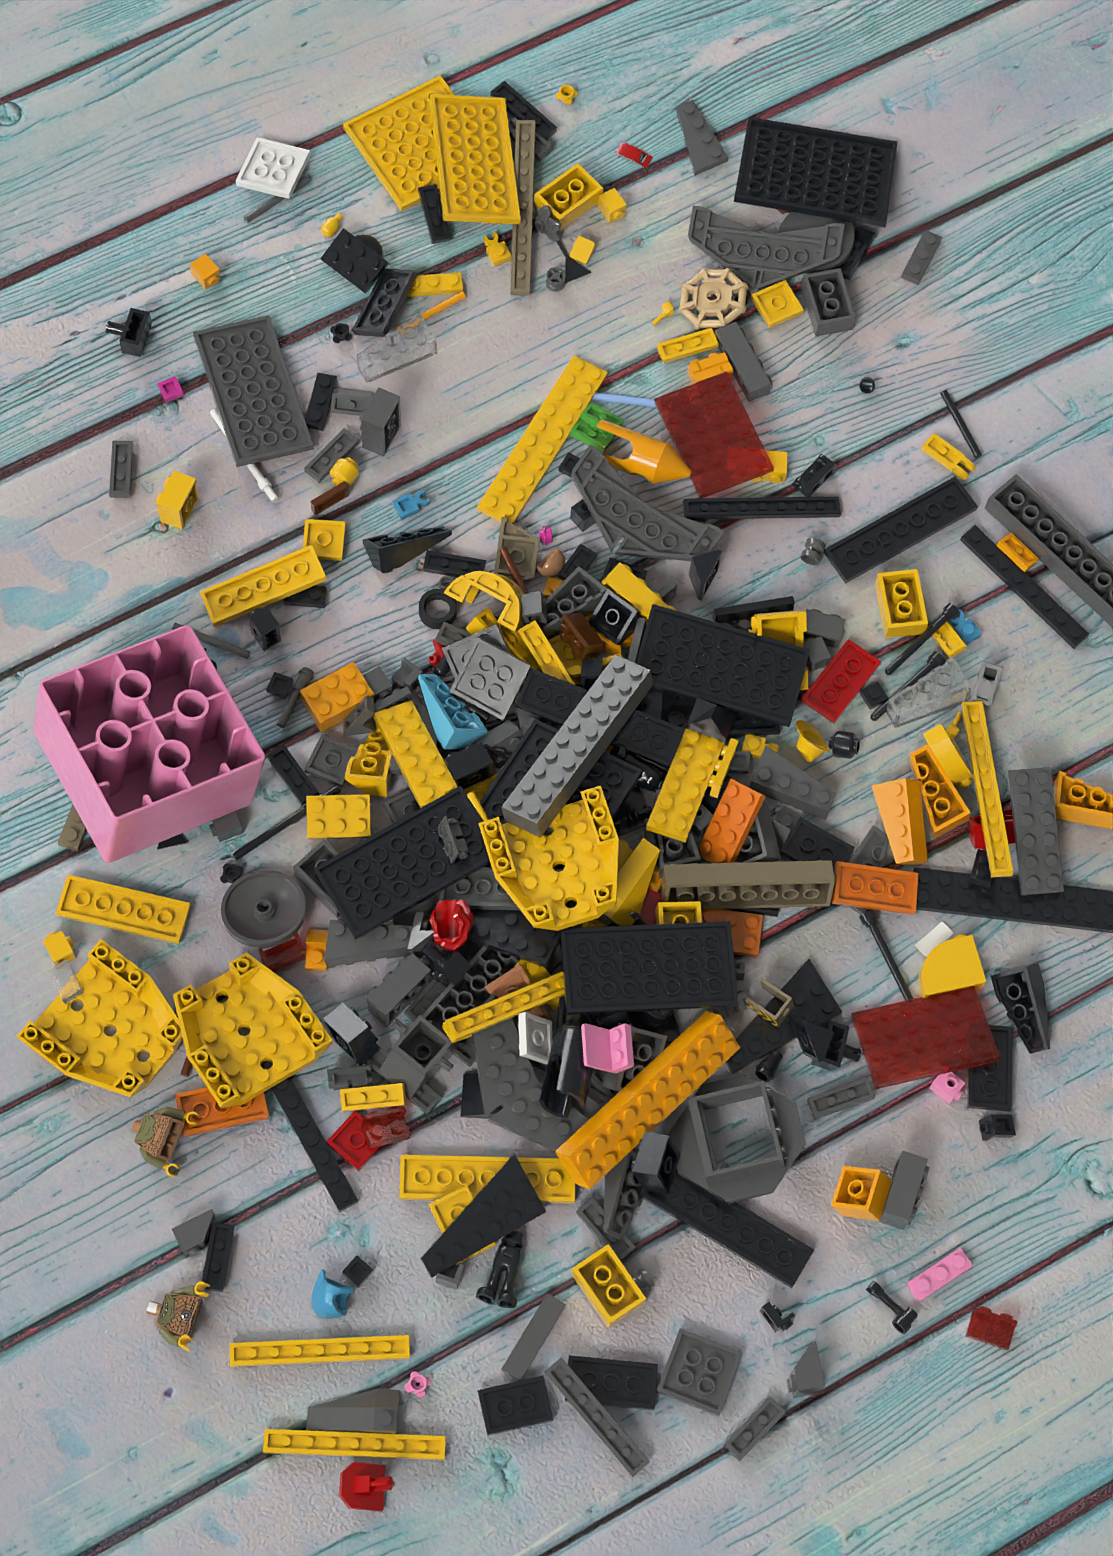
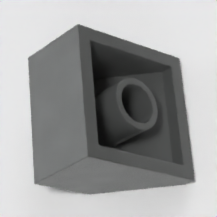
[787,1341,825,1398]

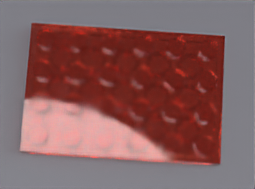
[654,371,774,498]
[851,986,1000,1089]

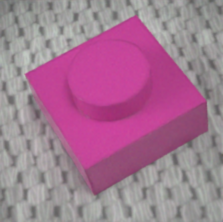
[157,376,184,403]

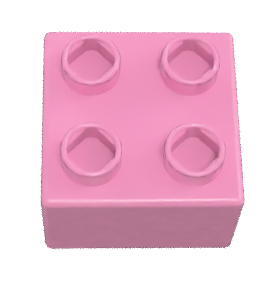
[33,625,265,863]

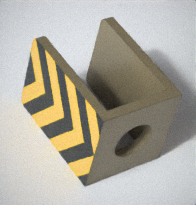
[746,978,794,1028]

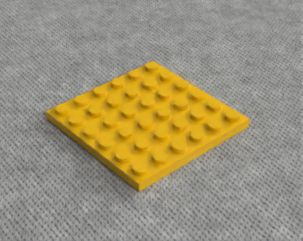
[343,75,454,212]

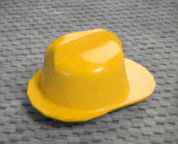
[796,720,830,762]

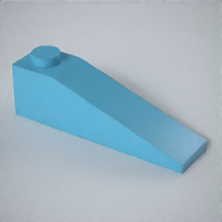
[418,674,488,749]

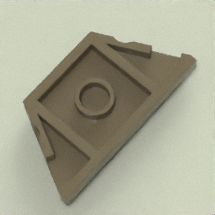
[494,517,539,583]

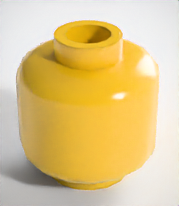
[330,457,359,487]

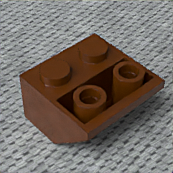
[560,613,604,662]

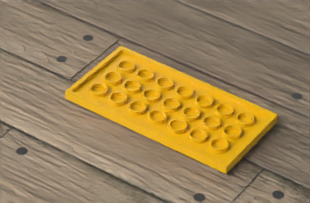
[429,94,521,224]

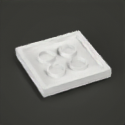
[236,137,311,199]

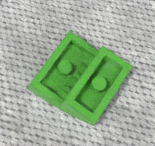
[570,402,624,453]

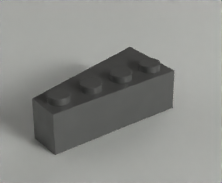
[523,566,608,640]
[654,789,701,879]
[324,920,413,968]

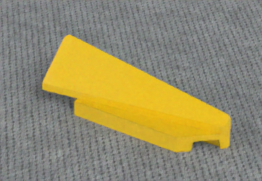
[466,608,542,683]

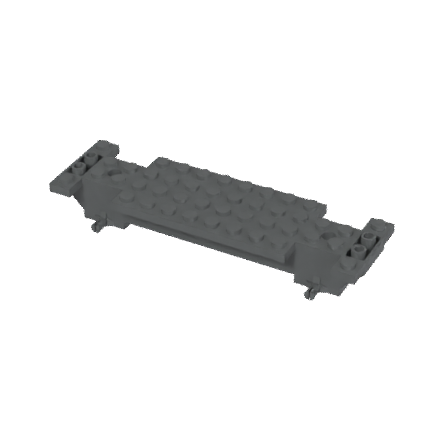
[364,864,577,1115]

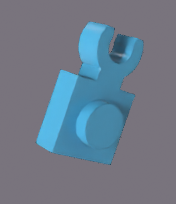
[392,490,430,520]
[949,609,982,645]

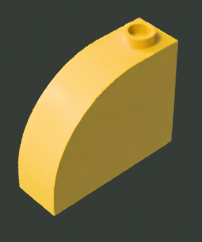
[923,724,974,788]
[918,934,986,1002]

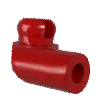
[428,639,445,666]

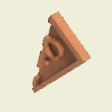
[485,965,554,1025]

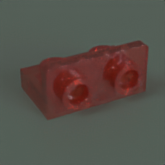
[361,1106,411,1148]
[965,1306,1018,1351]

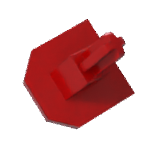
[339,1462,395,1512]

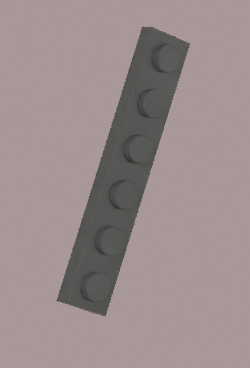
[544,1357,650,1477]

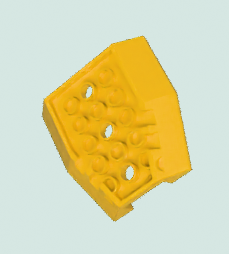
[478,786,619,931]
[16,939,183,1098]
[173,953,333,1108]

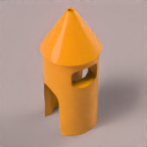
[597,419,692,484]

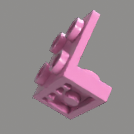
[581,1023,634,1074]

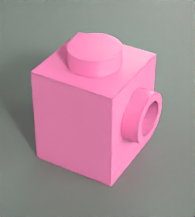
[929,1067,966,1104]

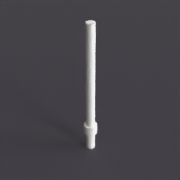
[210,409,279,503]

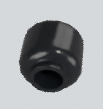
[828,731,860,759]

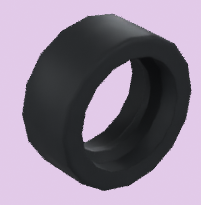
[419,589,457,629]

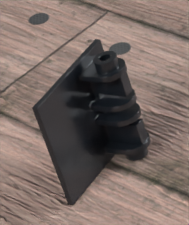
[613,786,652,836]

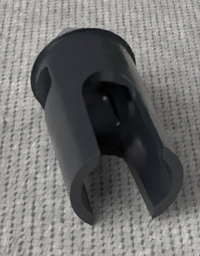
[540,1014,593,1118]

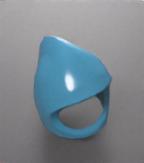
[311,1269,355,1319]

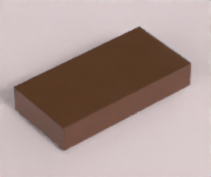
[311,482,349,515]

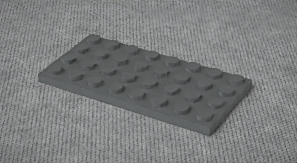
[193,315,314,467]

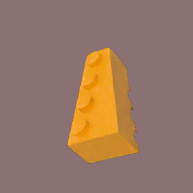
[909,744,971,840]
[1053,770,1113,830]
[872,778,928,866]

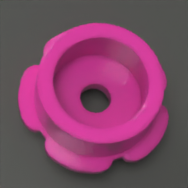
[539,525,553,545]

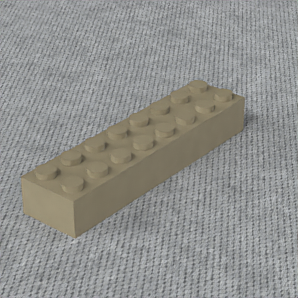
[660,860,835,910]

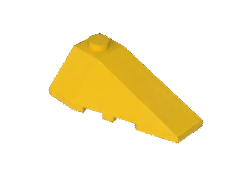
[345,724,392,797]
[604,838,660,926]

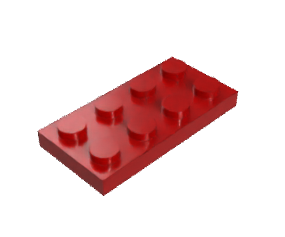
[801,639,881,724]

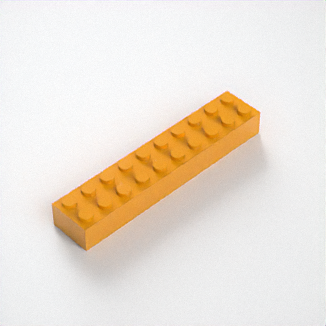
[555,1011,740,1189]

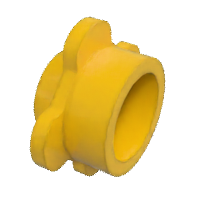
[555,85,578,105]

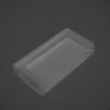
[49,959,84,1004]

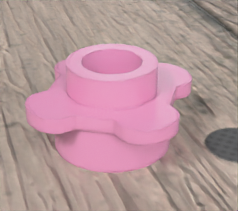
[405,1371,431,1398]

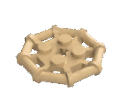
[678,268,748,330]

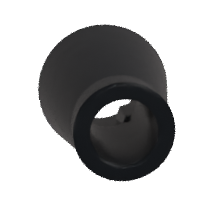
[755,1050,783,1082]

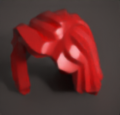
[430,899,474,950]

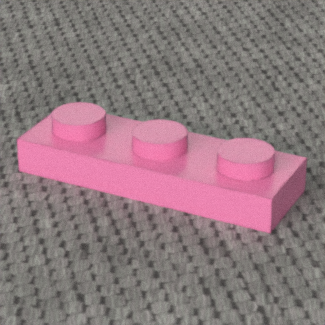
[906,1248,973,1303]

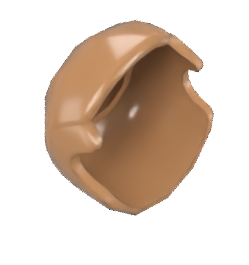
[536,548,565,577]

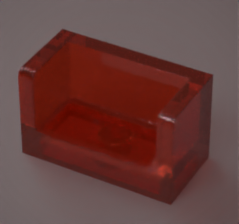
[258,932,306,972]

